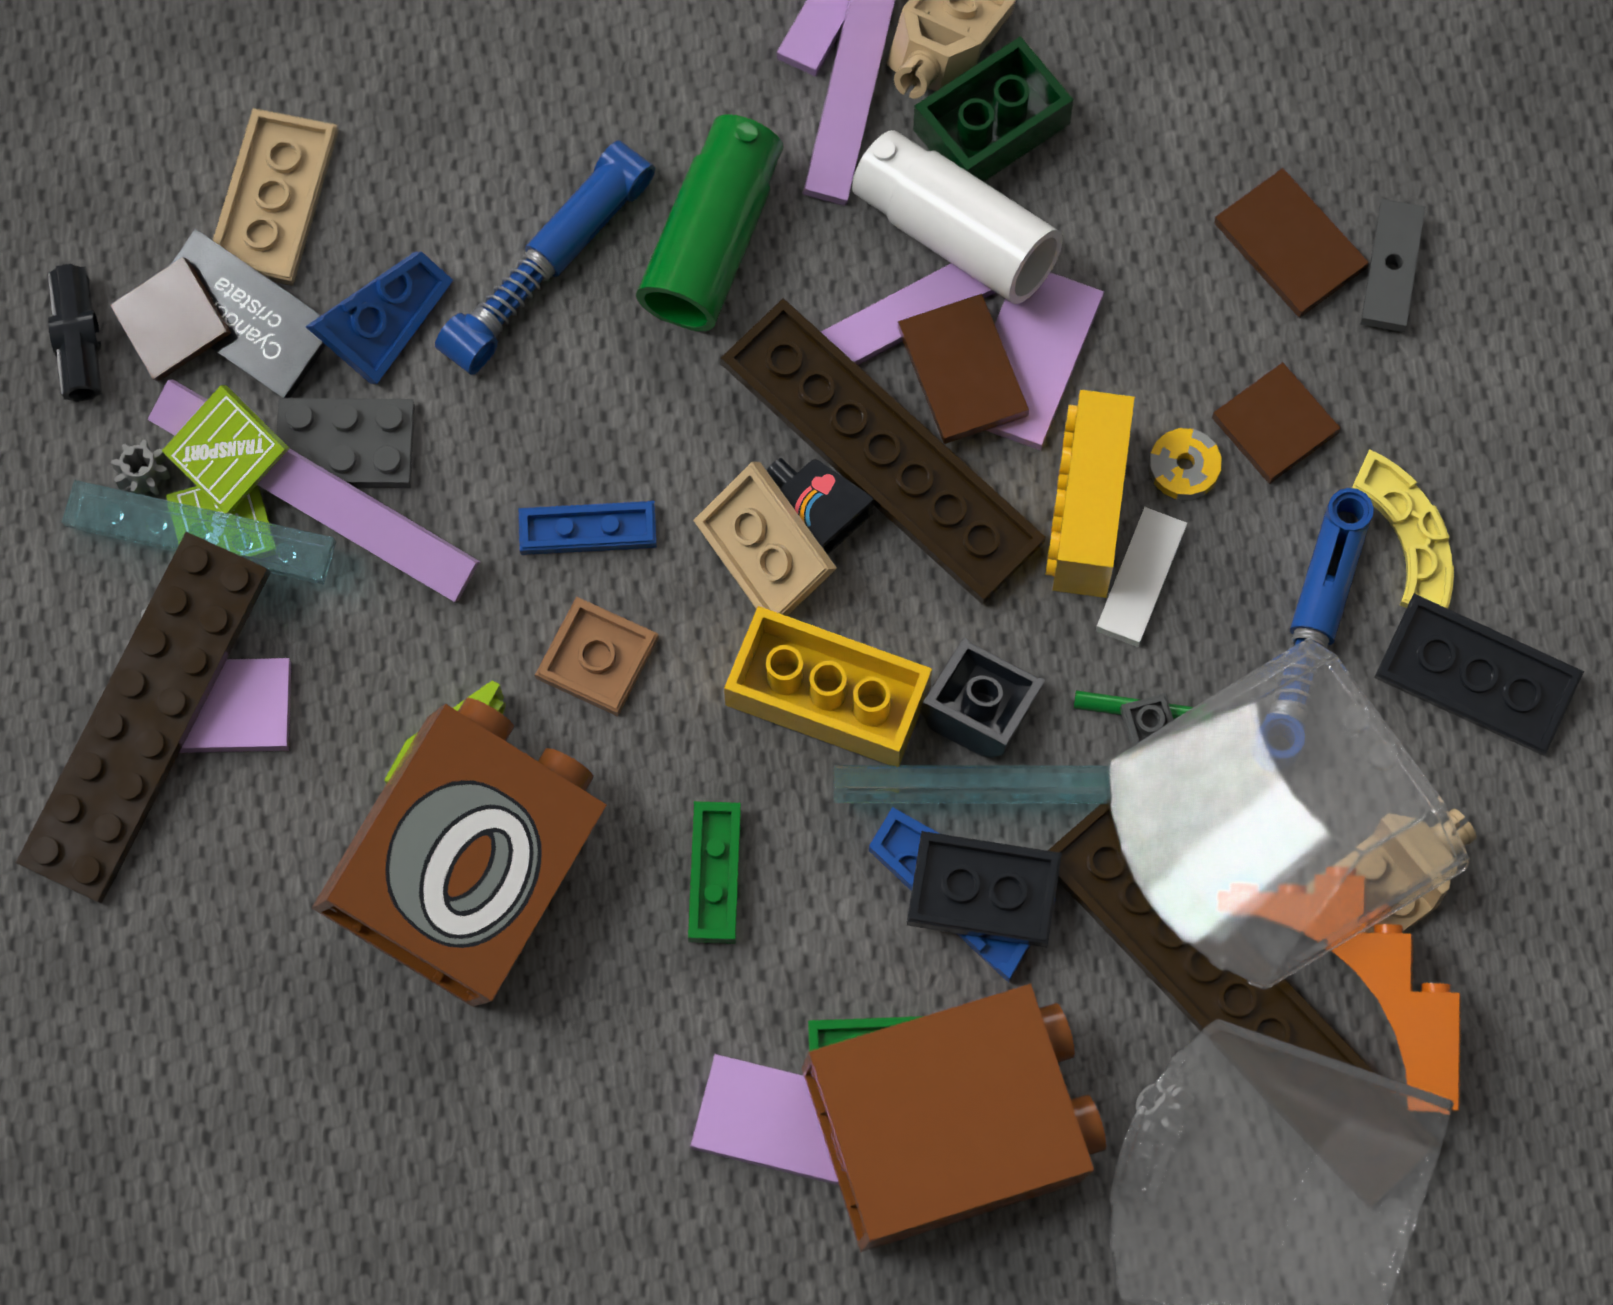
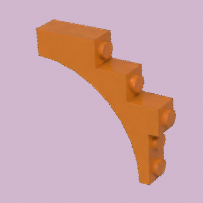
[1219,866,1461,1111]

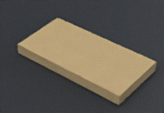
[213,108,339,286]

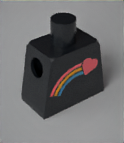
[766,458,873,555]

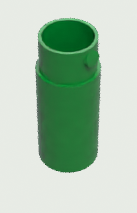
[636,114,783,332]

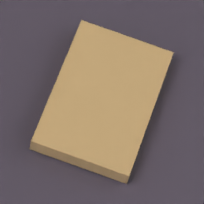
[693,462,837,616]

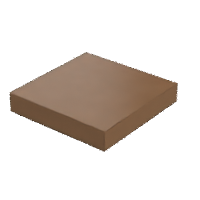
[535,596,659,716]

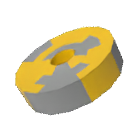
[1149,428,1221,500]

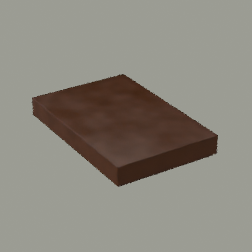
[1214,168,1369,318]
[898,294,1029,444]

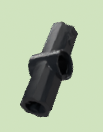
[48,264,102,402]

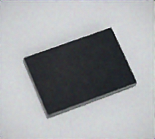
[907,831,1062,948]

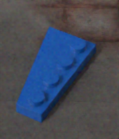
[869,807,1056,983]

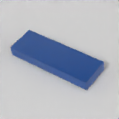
[518,501,657,555]

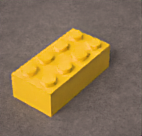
[1045,390,1135,598]
[724,606,932,768]

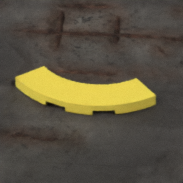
[1352,449,1454,608]

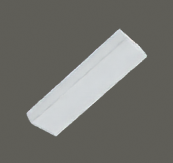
[1096,507,1187,647]

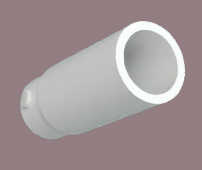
[852,130,1063,304]

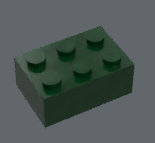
[913,36,1074,182]

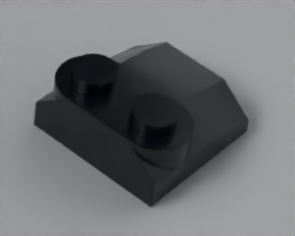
[920,638,1045,758]

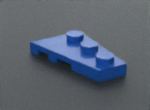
[305,251,453,384]

